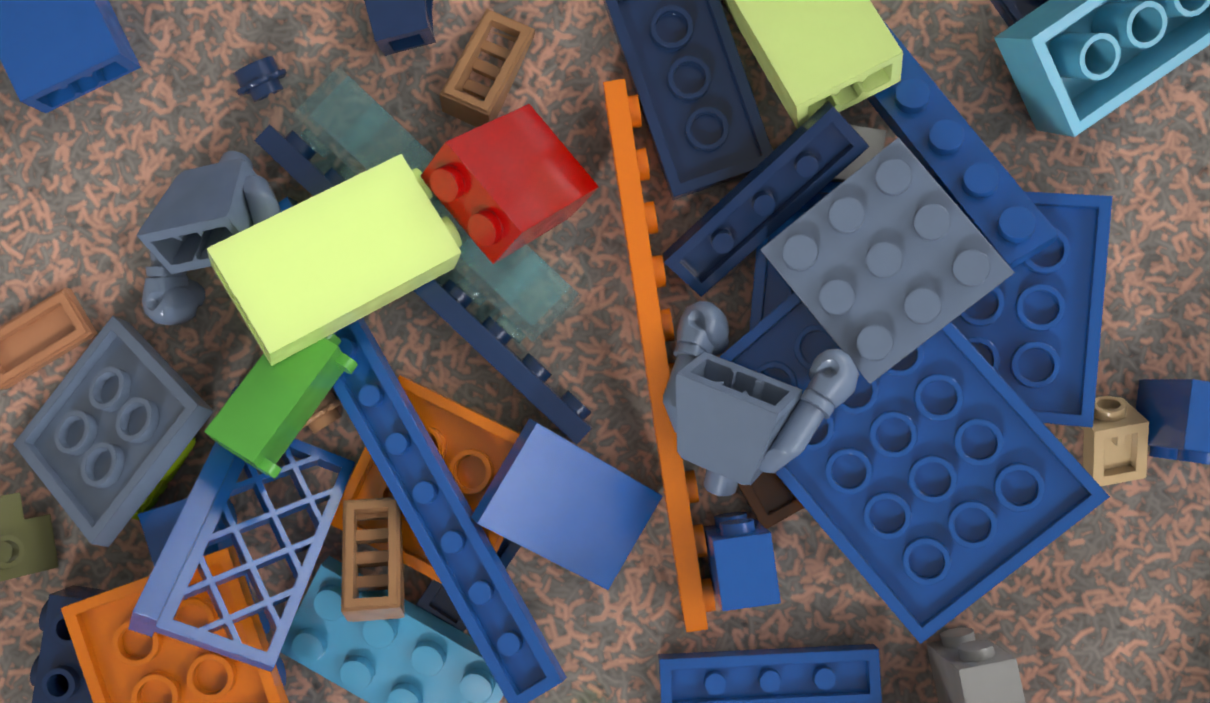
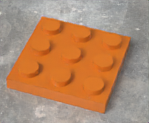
[331,375,520,584]
[61,545,289,703]

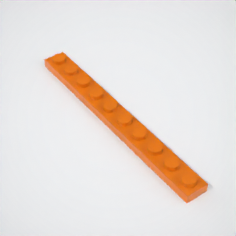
[603,79,716,633]

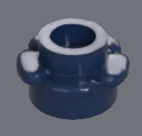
[233,56,287,102]

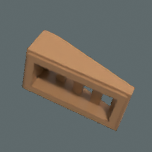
[439,9,535,127]
[341,497,405,622]

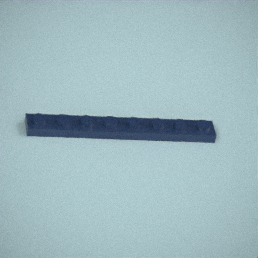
[254,124,592,445]

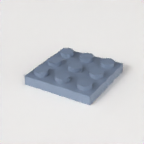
[760,137,1015,384]
[13,316,214,547]

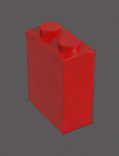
[420,104,599,264]

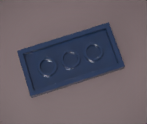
[603,0,773,200]

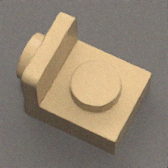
[1081,396,1149,486]

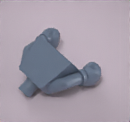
[136,151,281,325]
[663,301,859,496]

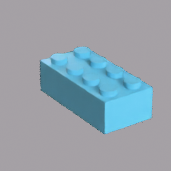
[994,0,1210,137]

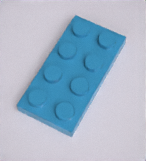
[281,556,503,703]

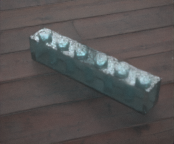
[293,66,580,344]

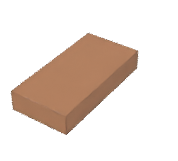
[0,288,98,390]

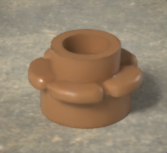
[302,390,342,434]

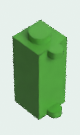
[204,333,358,479]

